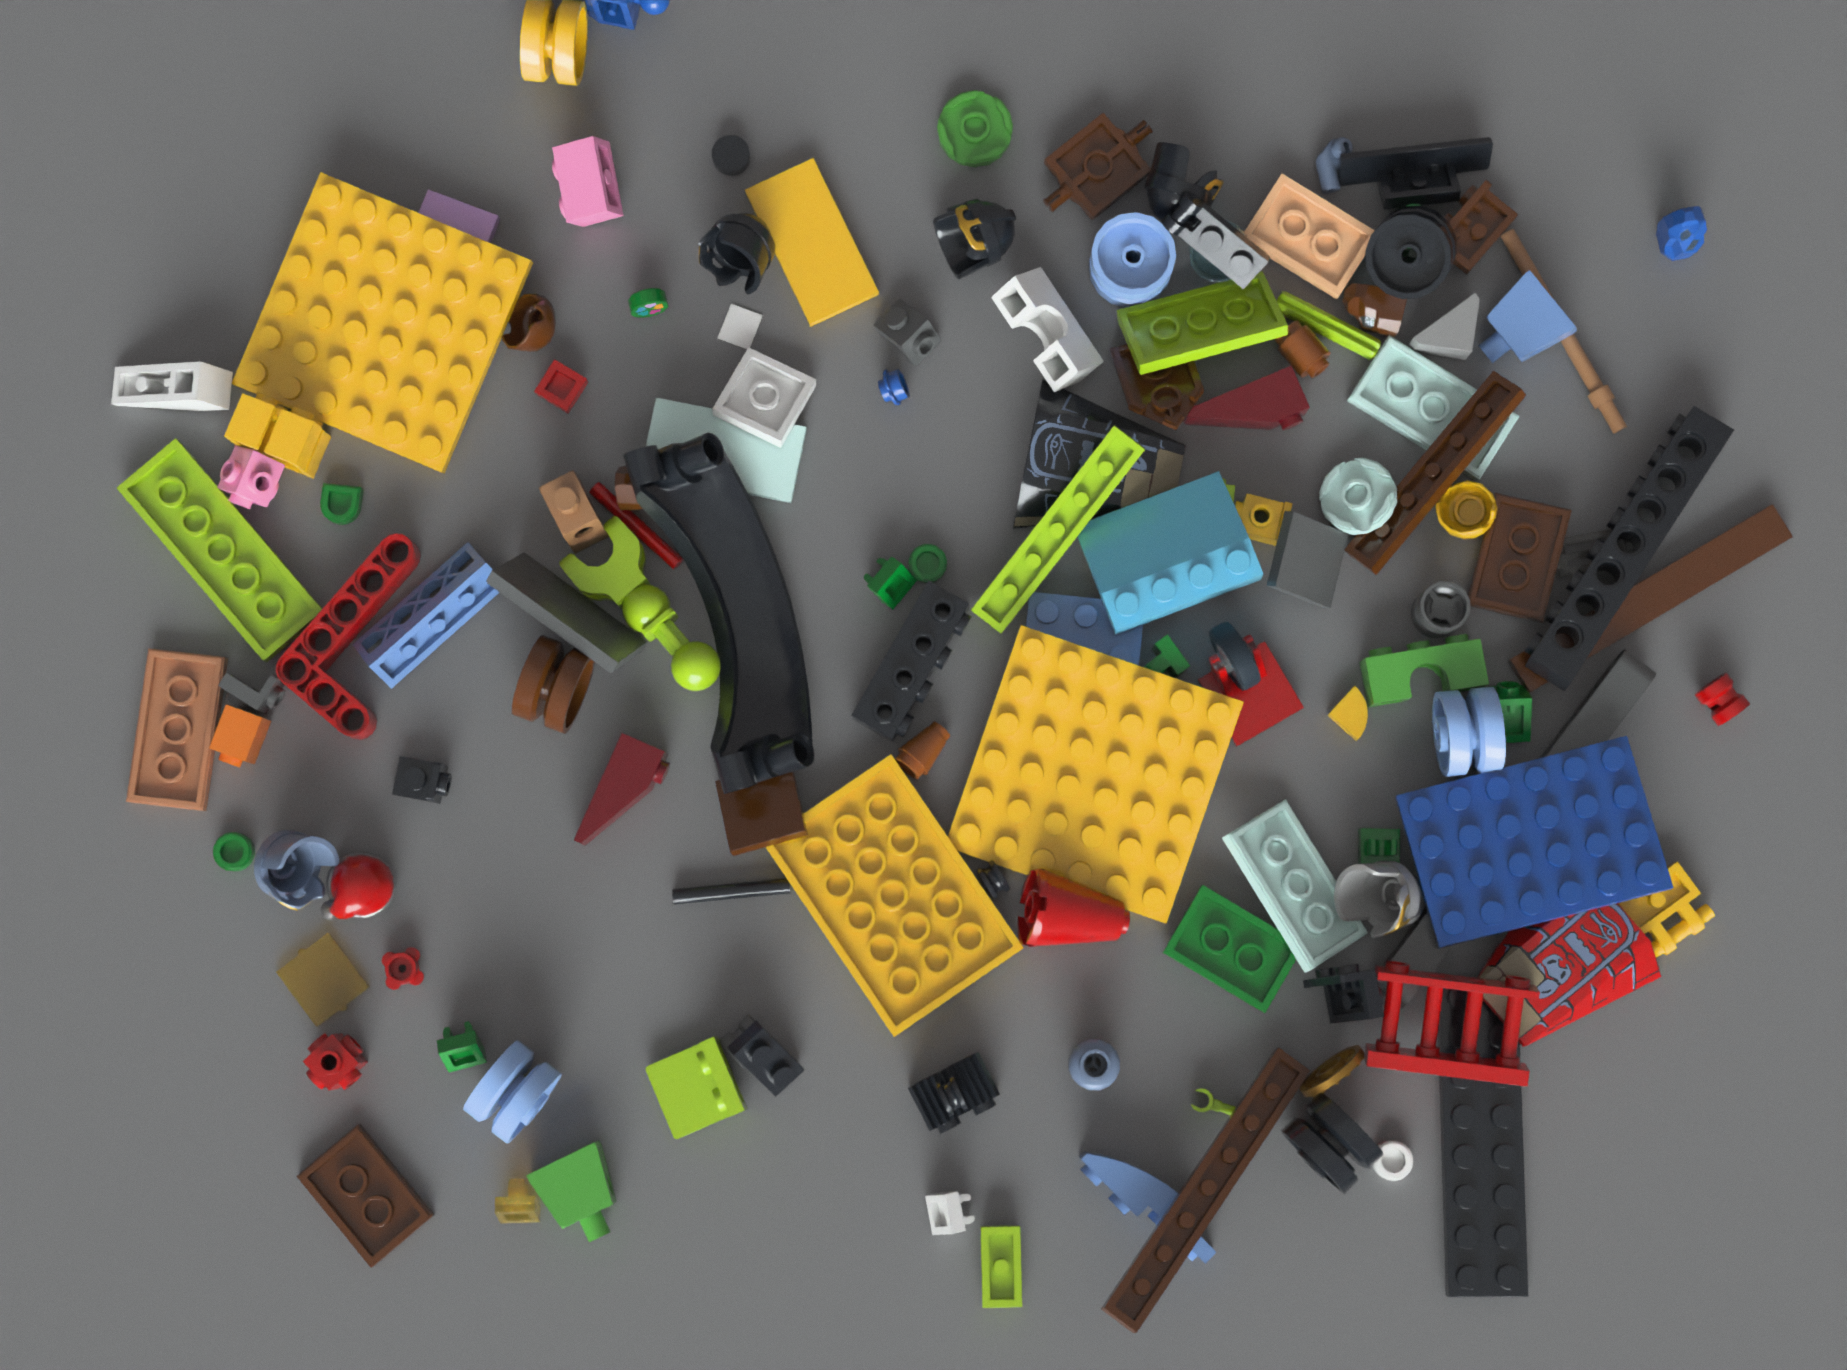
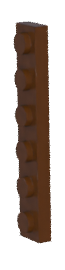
[1344,371,1526,575]

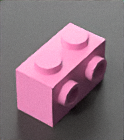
[552,136,624,227]

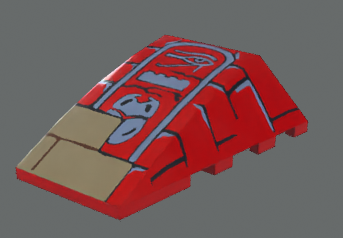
[1476,903,1661,1047]

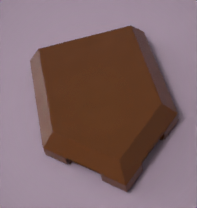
[1110,344,1204,430]

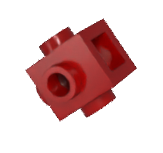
[303,1033,368,1091]

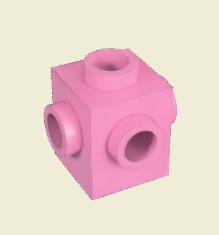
[217,445,285,509]

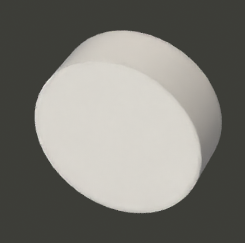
[1373,1140,1413,1181]

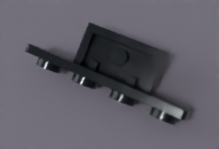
[1338,137,1493,210]

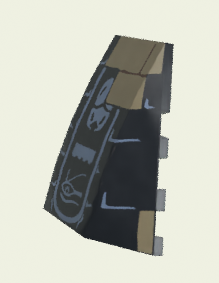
[1013,379,1186,529]

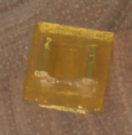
[495,1179,541,1224]

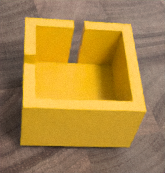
[224,392,331,479]

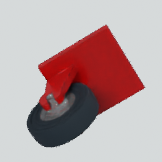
[1197,621,1304,747]

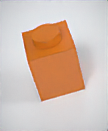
[209,705,271,768]

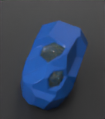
[1656,206,1707,261]

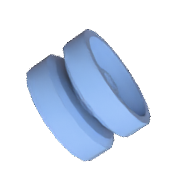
[1088,212,1176,308]
[1432,687,1506,777]
[463,1040,562,1144]

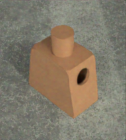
[539,470,609,554]

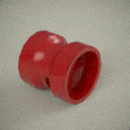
[1694,672,1750,726]

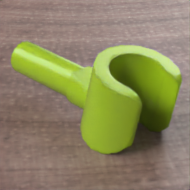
[1191,1088,1236,1115]

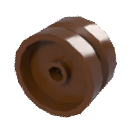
[512,635,595,734]

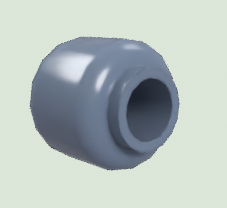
[1068,1039,1120,1091]

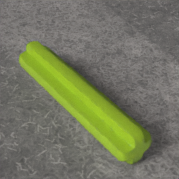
[1277,291,1381,360]

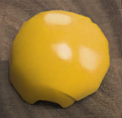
[1435,480,1497,539]

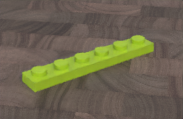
[971,425,1145,634]

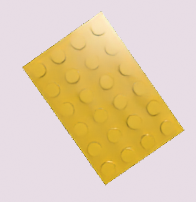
[766,754,1024,1037]

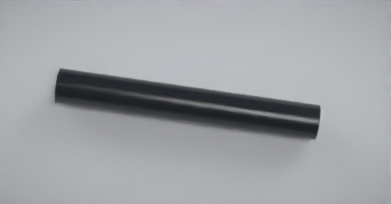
[672,878,791,905]

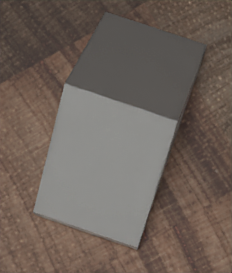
[1408,293,1480,360]

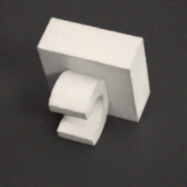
[925,1191,975,1235]

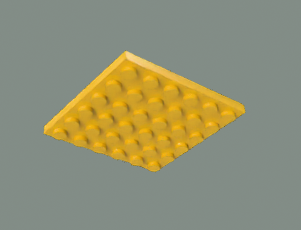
[232,172,534,474]
[948,625,1244,924]

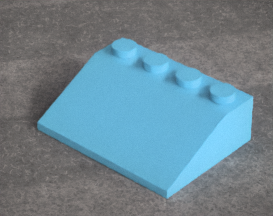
[1077,471,1263,635]

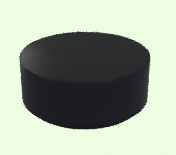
[712,135,750,176]

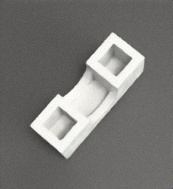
[991,267,1104,392]

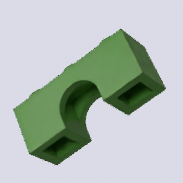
[1359,634,1489,708]

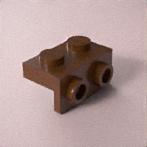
[1444,179,1518,275]

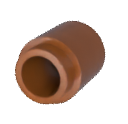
[1275,320,1331,378]

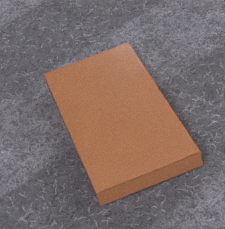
[126,648,228,811]

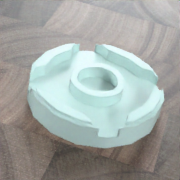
[1319,458,1397,535]

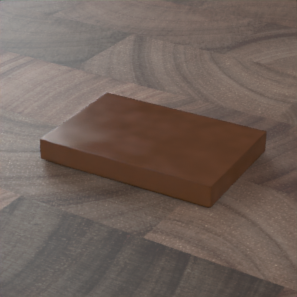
[1468,493,1572,623]
[296,1124,434,1268]

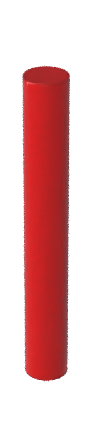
[589,482,683,570]

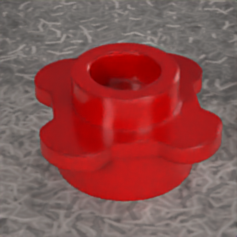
[382,947,424,990]

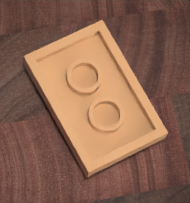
[1243,174,1375,300]

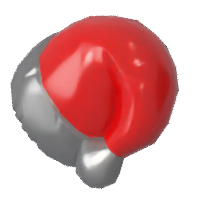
[320,852,396,921]

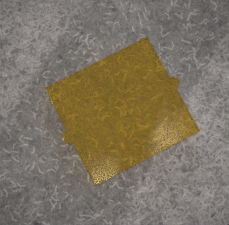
[276,933,369,1027]

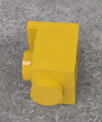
[1235,493,1293,546]

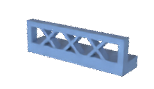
[352,542,500,689]

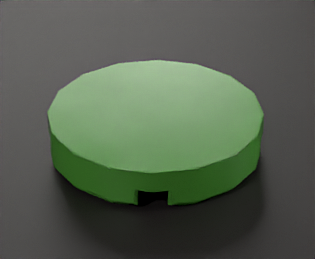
[937,90,1013,168]

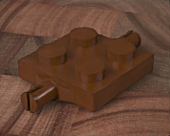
[1043,113,1153,221]

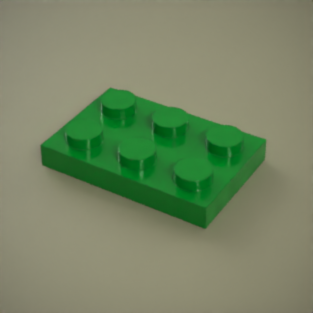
[1162,885,1296,1013]

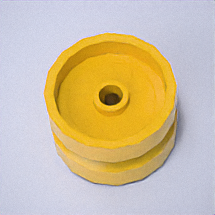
[520,0,588,86]

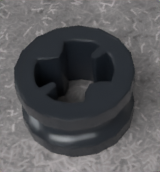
[976,860,1010,900]
[935,1076,968,1116]

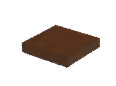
[715,771,808,856]

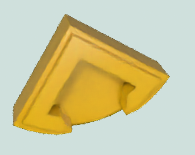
[1328,686,1368,741]

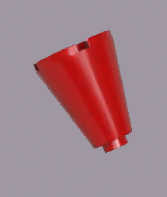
[1017,868,1130,947]

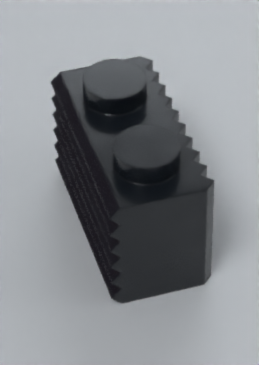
[908,1051,1000,1134]

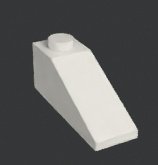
[111,361,233,411]

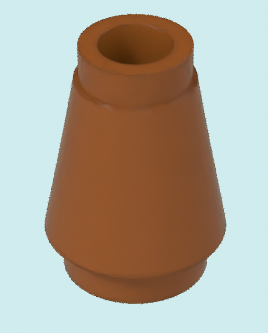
[895,721,950,779]

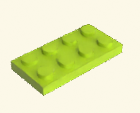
[1117,271,1288,375]

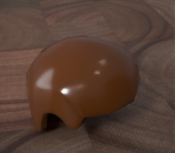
[502,294,556,352]

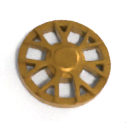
[1299,1045,1365,1098]

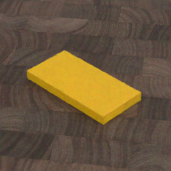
[745,158,879,327]

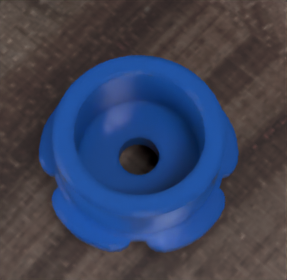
[878,369,910,405]

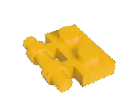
[1618,861,1715,958]

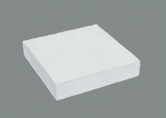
[712,347,816,448]

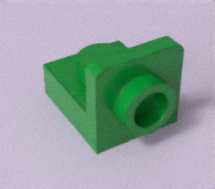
[1487,681,1532,743]

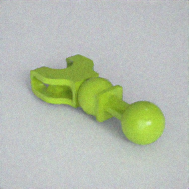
[559,516,721,691]

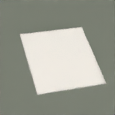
[718,304,763,349]

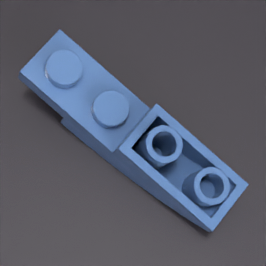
[1079,1151,1216,1264]

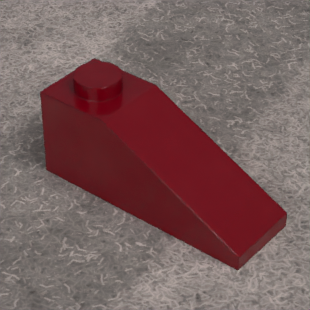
[1183,366,1310,431]
[574,733,670,846]

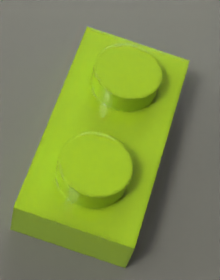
[980,1225,1022,1308]

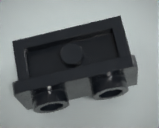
[1303,964,1384,1024]

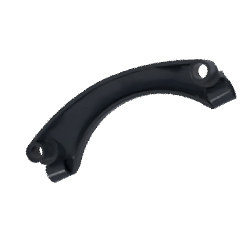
[623,432,814,794]

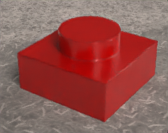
[534,359,588,414]

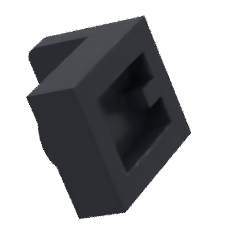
[392,756,452,804]

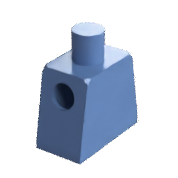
[1478,270,1577,363]

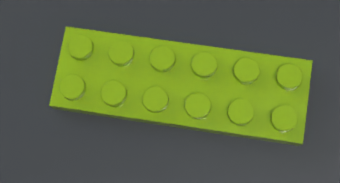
[116,438,323,663]

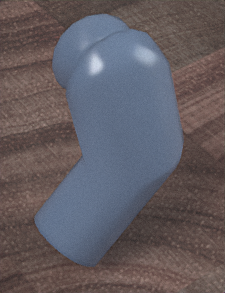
[1316,137,1353,194]

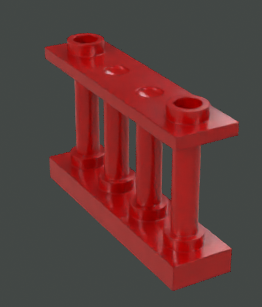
[1364,961,1540,1087]

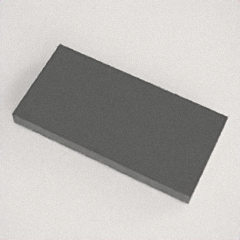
[486,553,647,673]

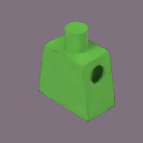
[526,1140,617,1242]

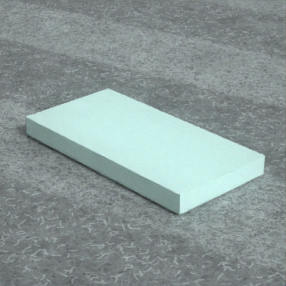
[1347,335,1519,482]
[646,398,807,503]
[1222,799,1368,973]

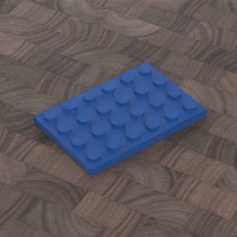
[1395,736,1674,949]

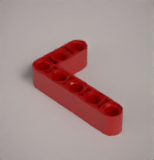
[276,533,421,740]

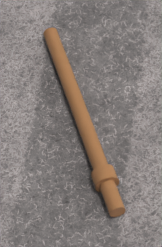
[1500,229,1627,434]

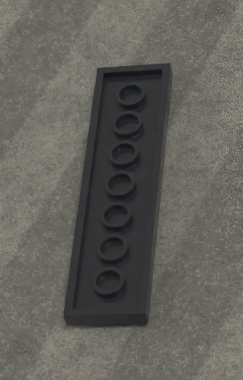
[1438,977,1528,1297]

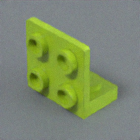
[646,1036,748,1139]

